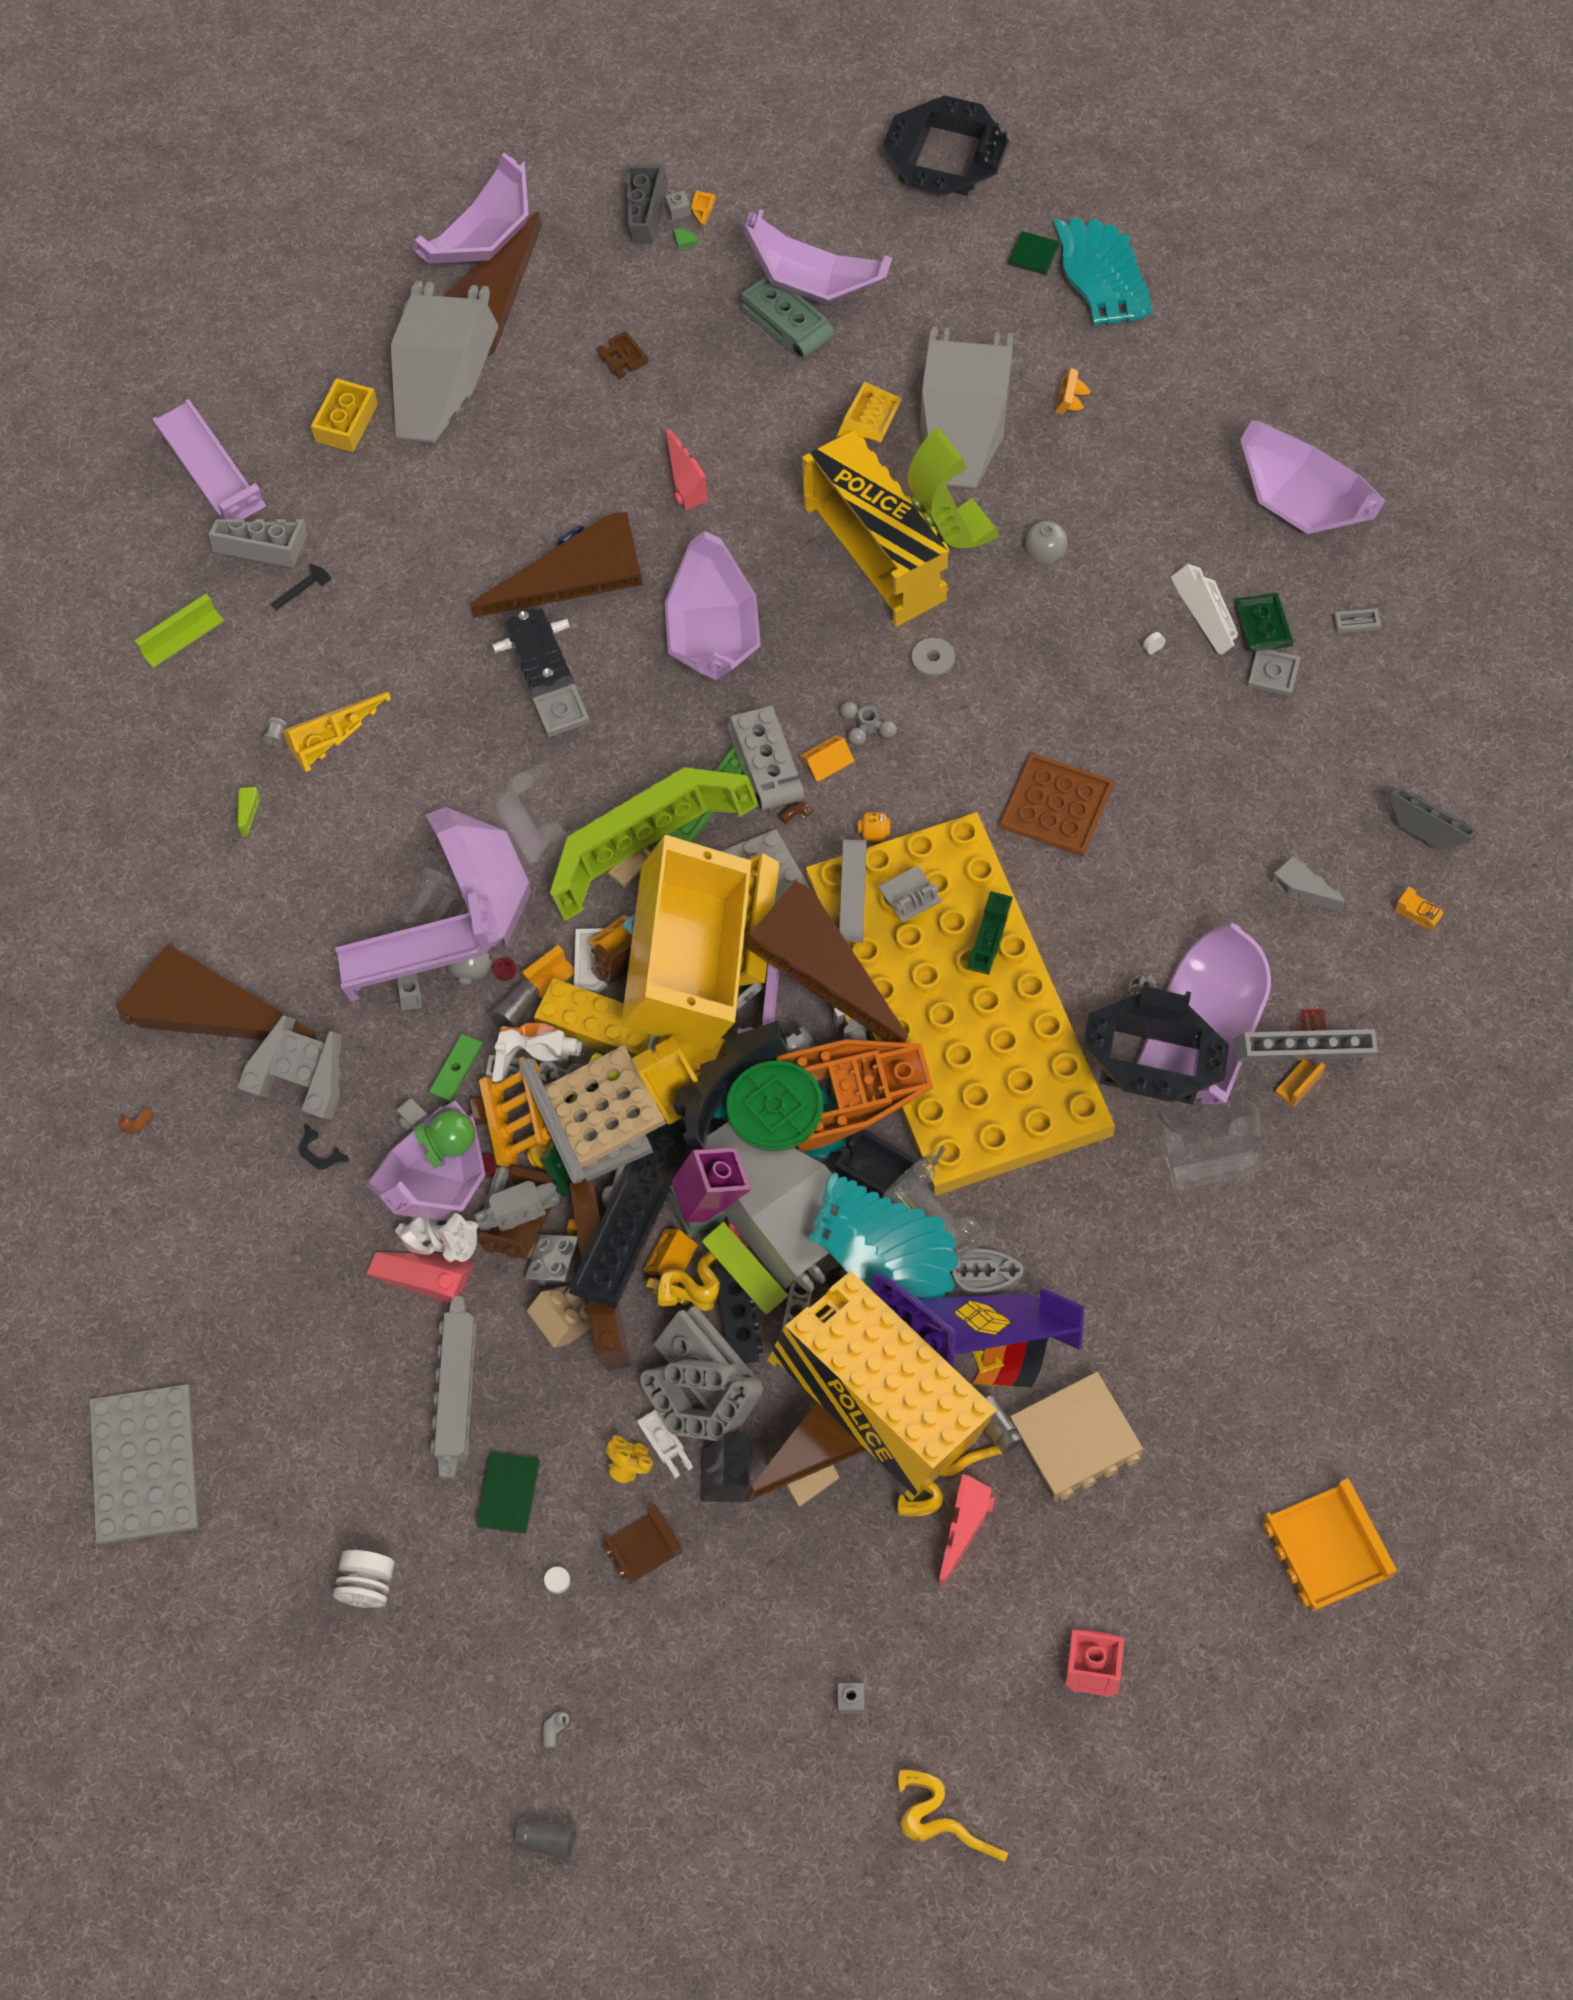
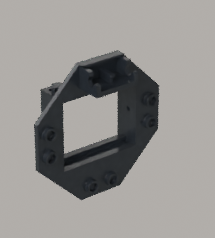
[882,95,1009,196]
[1082,982,1229,1105]

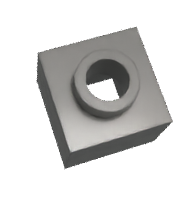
[665,190,691,220]
[397,1098,428,1131]
[838,1683,865,1714]

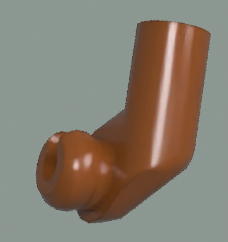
[118,1108,154,1134]

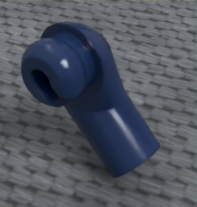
[557,525,586,546]

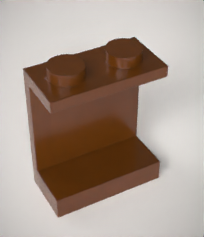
[602,1504,682,1584]

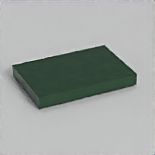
[1235,593,1293,652]
[476,1452,540,1534]

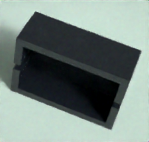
[834,1129,922,1204]

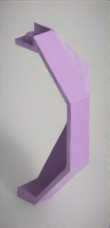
[413,153,529,263]
[743,209,892,305]
[1241,421,1386,534]
[665,531,761,680]
[425,807,531,947]
[366,1101,486,1221]

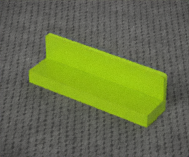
[134,594,224,667]
[702,1222,789,1314]

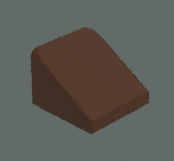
[469,1098,488,1126]

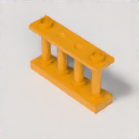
[479,1057,552,1169]

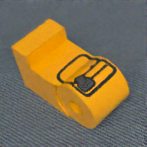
[1395,887,1443,930]

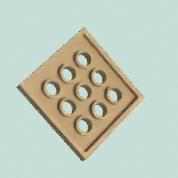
[545,1045,666,1168]

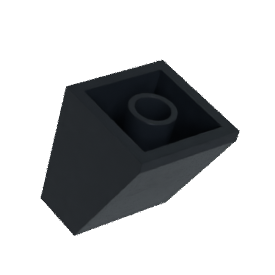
[701,1435,752,1502]

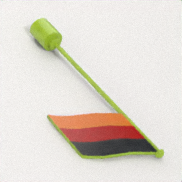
[972,1337,1049,1388]

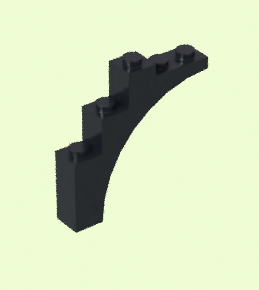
[673,1020,788,1150]

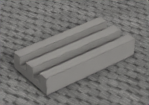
[1333,608,1381,633]

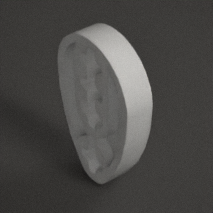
[952,1248,1023,1295]

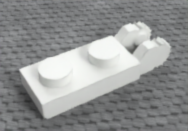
[637,1410,693,1479]

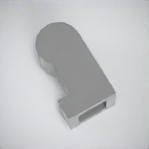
[397,973,422,1011]

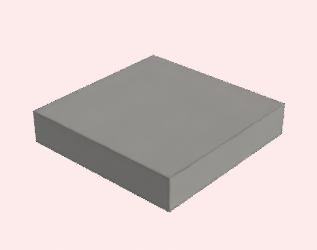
[1248,650,1301,696]

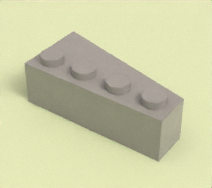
[208,519,307,568]

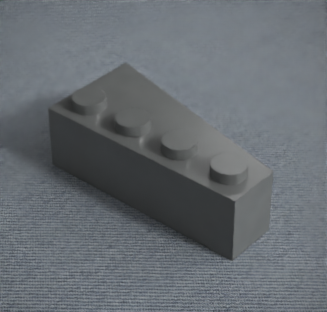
[625,165,668,243]

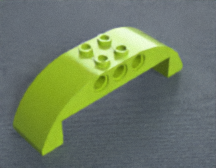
[908,427,1000,549]

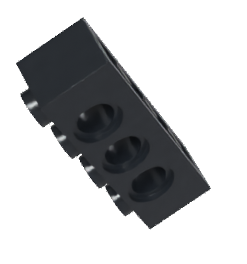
[714,1266,763,1364]

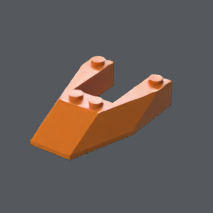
[776,1039,933,1152]

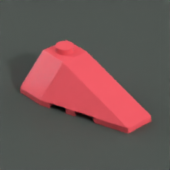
[666,429,708,511]
[366,1252,475,1304]
[939,1474,995,1586]

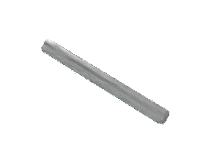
[519,1058,585,1184]

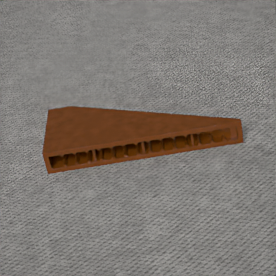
[443,212,542,356]
[470,512,643,618]
[745,880,909,1043]
[116,944,317,1040]
[569,1179,631,1371]
[745,1402,867,1502]

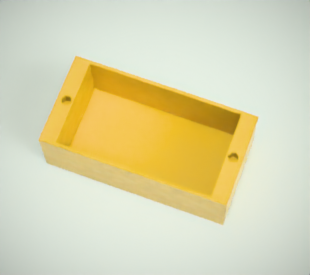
[621,835,751,1051]

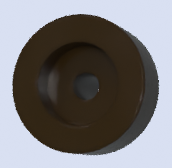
[826,1266,847,1288]

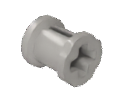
[262,717,287,746]

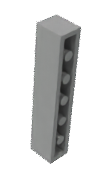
[1233,1029,1378,1062]

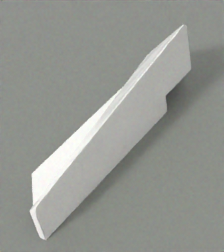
[1171,564,1238,654]

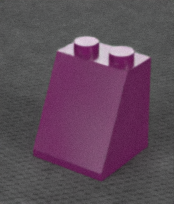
[672,1147,751,1223]

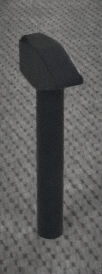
[270,564,332,611]

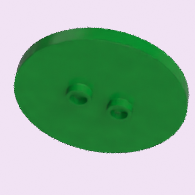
[727,1061,823,1151]

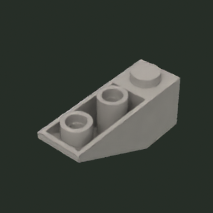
[1272,857,1345,912]

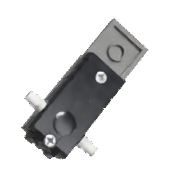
[492,608,590,738]

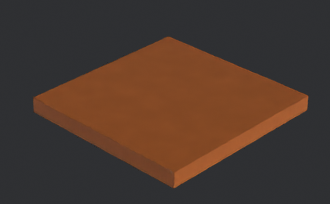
[999,753,1115,857]

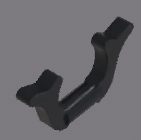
[299,1124,349,1170]

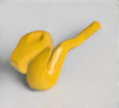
[657,1223,729,1306]
[897,1446,1003,1517]
[898,1770,1008,1863]

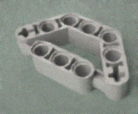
[640,1359,763,1441]

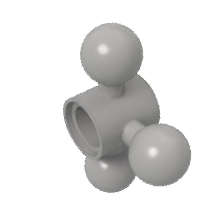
[841,702,897,746]

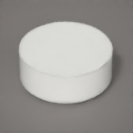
[1143,632,1166,654]
[544,1567,570,1594]

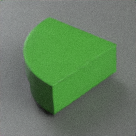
[673,229,698,249]

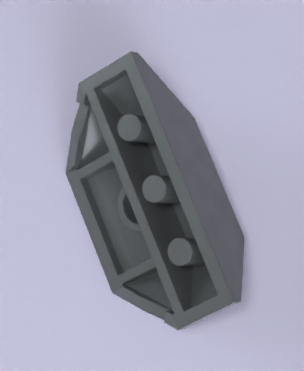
[1390,786,1479,849]

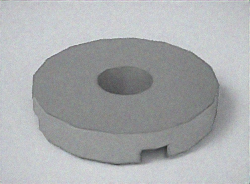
[912,637,955,678]

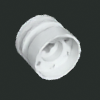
[333,1550,395,1608]

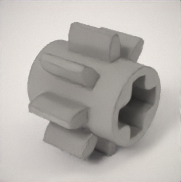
[1128,975,1158,997]

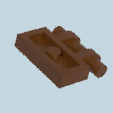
[597,331,648,379]

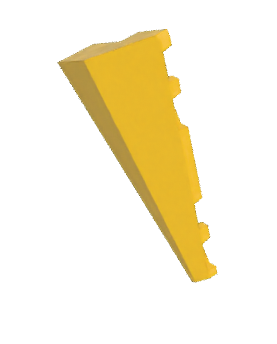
[282,692,391,772]

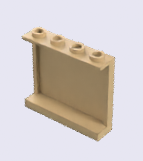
[1010,1372,1143,1501]

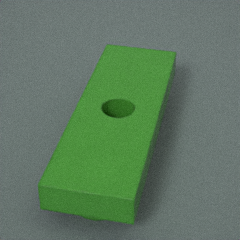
[429,1034,484,1103]

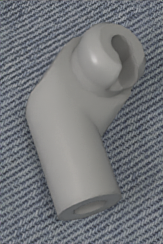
[543,1712,569,1748]

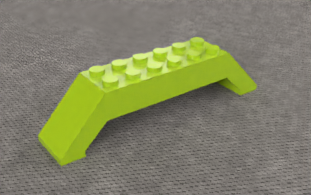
[550,767,759,921]

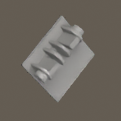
[878,866,942,923]
[525,1234,578,1286]

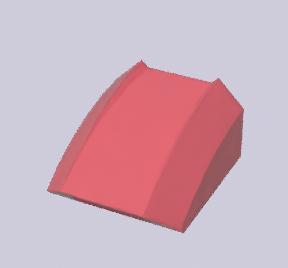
[1066,1629,1124,1698]

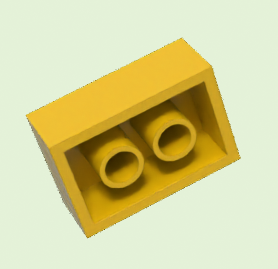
[311,378,378,452]

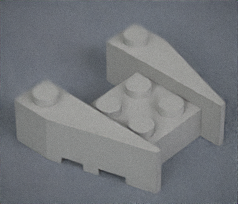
[238,1015,341,1120]

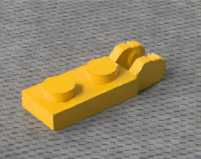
[646,1278,715,1311]

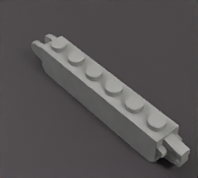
[431,1295,476,1479]

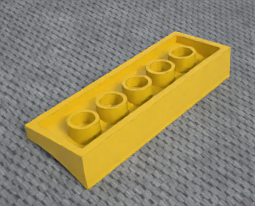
[837,381,902,442]
[739,853,780,986]

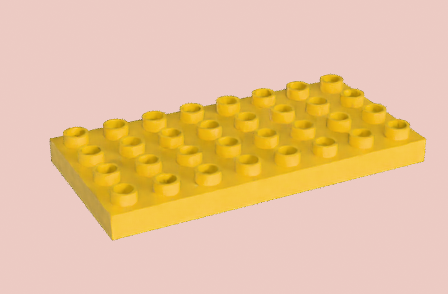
[806,812,1115,1196]

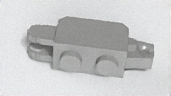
[475,1181,560,1232]

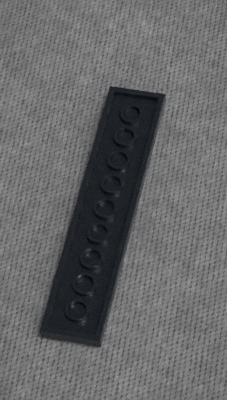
[569,1123,690,1309]

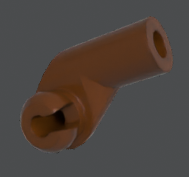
[778,801,813,824]

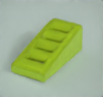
[238,787,260,837]

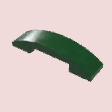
[966,891,1013,975]

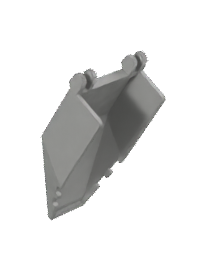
[391,281,498,443]
[920,326,1013,488]
[706,1121,837,1292]

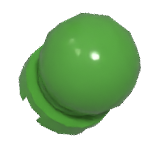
[414,1111,475,1168]

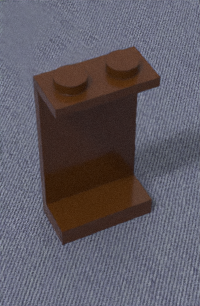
[593,940,632,985]
[477,1166,559,1259]

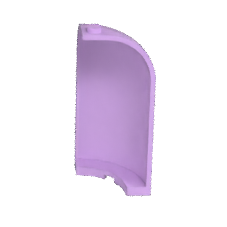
[1136,923,1271,1104]

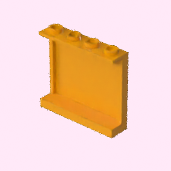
[1262,1478,1397,1613]

